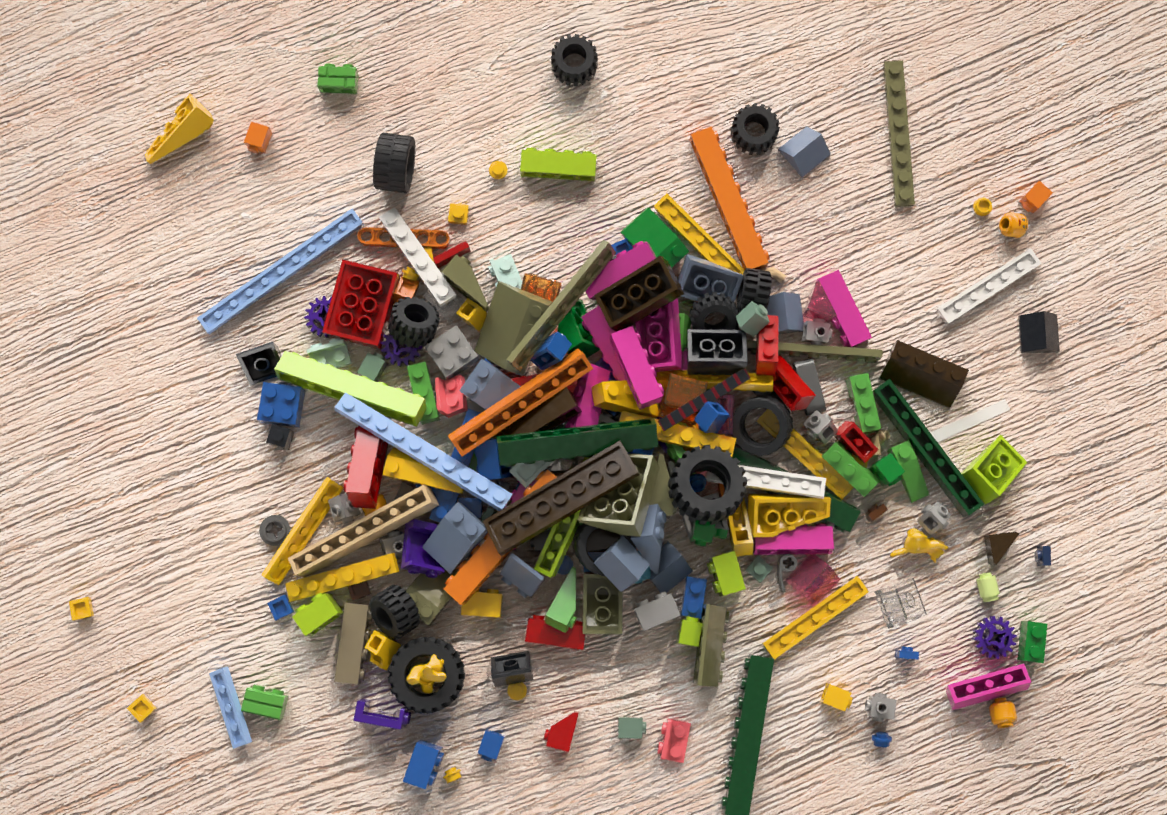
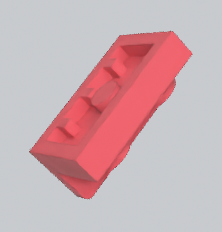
[435,374,468,418]
[657,718,691,763]

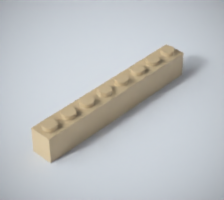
[288,485,439,578]

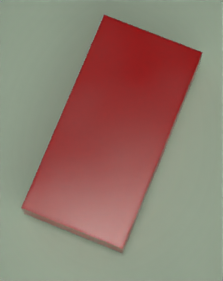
[433,241,471,268]

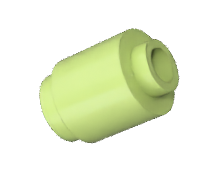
[976,572,1000,602]

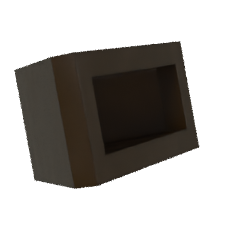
[984,532,1019,566]

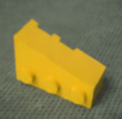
[591,380,659,418]

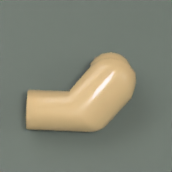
[761,267,786,283]
[870,430,890,456]

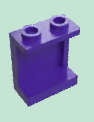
[401,519,445,578]
[353,699,411,730]

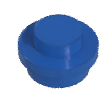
[689,473,707,492]
[558,555,573,575]
[872,731,892,747]

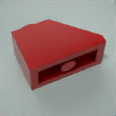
[834,421,879,463]
[543,711,579,752]

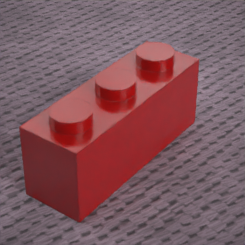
[755,315,778,376]
[773,355,816,411]
[525,615,586,650]

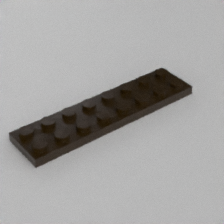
[483,441,640,556]

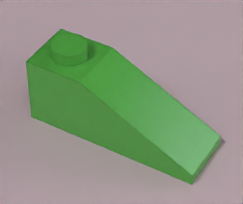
[886,440,929,503]
[545,567,577,633]

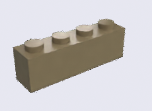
[334,603,373,685]

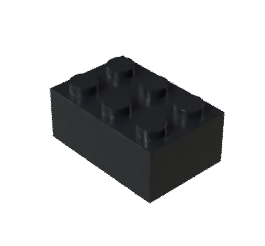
[686,329,748,375]

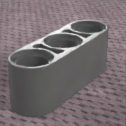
[793,358,826,416]

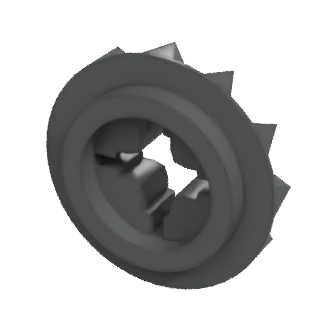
[259,515,291,546]

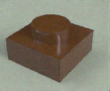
[865,503,888,522]
[347,581,372,601]

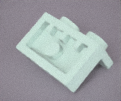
[488,254,525,290]
[307,338,352,368]
[509,460,553,488]

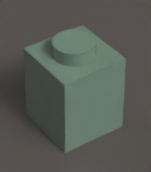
[736,301,770,337]
[357,352,387,382]
[618,717,646,739]

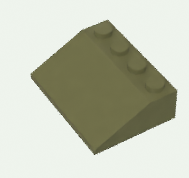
[474,281,552,376]
[578,454,659,537]
[693,604,729,687]

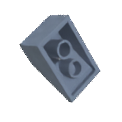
[678,254,744,301]
[459,359,521,410]
[422,502,488,574]
[631,504,667,574]
[500,553,545,598]

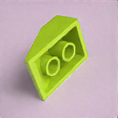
[961,435,1027,504]

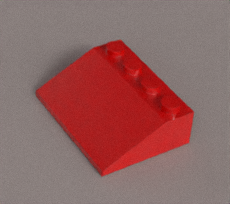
[322,259,400,350]

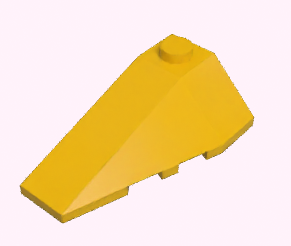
[145,94,214,164]
[382,447,464,494]
[748,493,831,537]

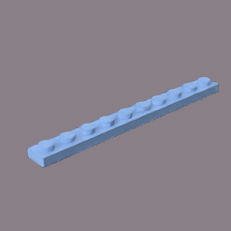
[197,208,364,335]
[334,393,512,511]

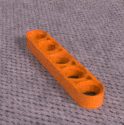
[357,227,450,249]

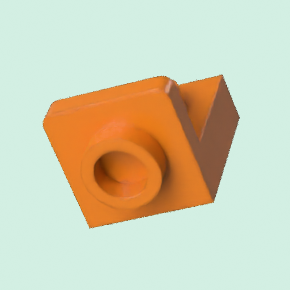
[394,277,419,304]

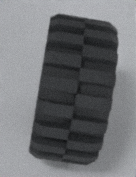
[668,445,747,525]
[388,637,465,714]

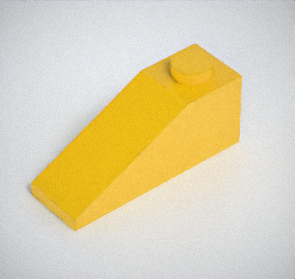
[727,497,753,557]

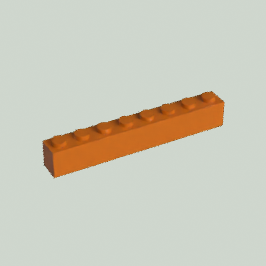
[689,126,770,270]
[447,349,593,456]
[443,469,557,605]

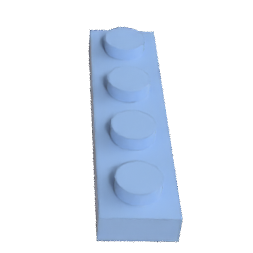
[209,666,252,749]

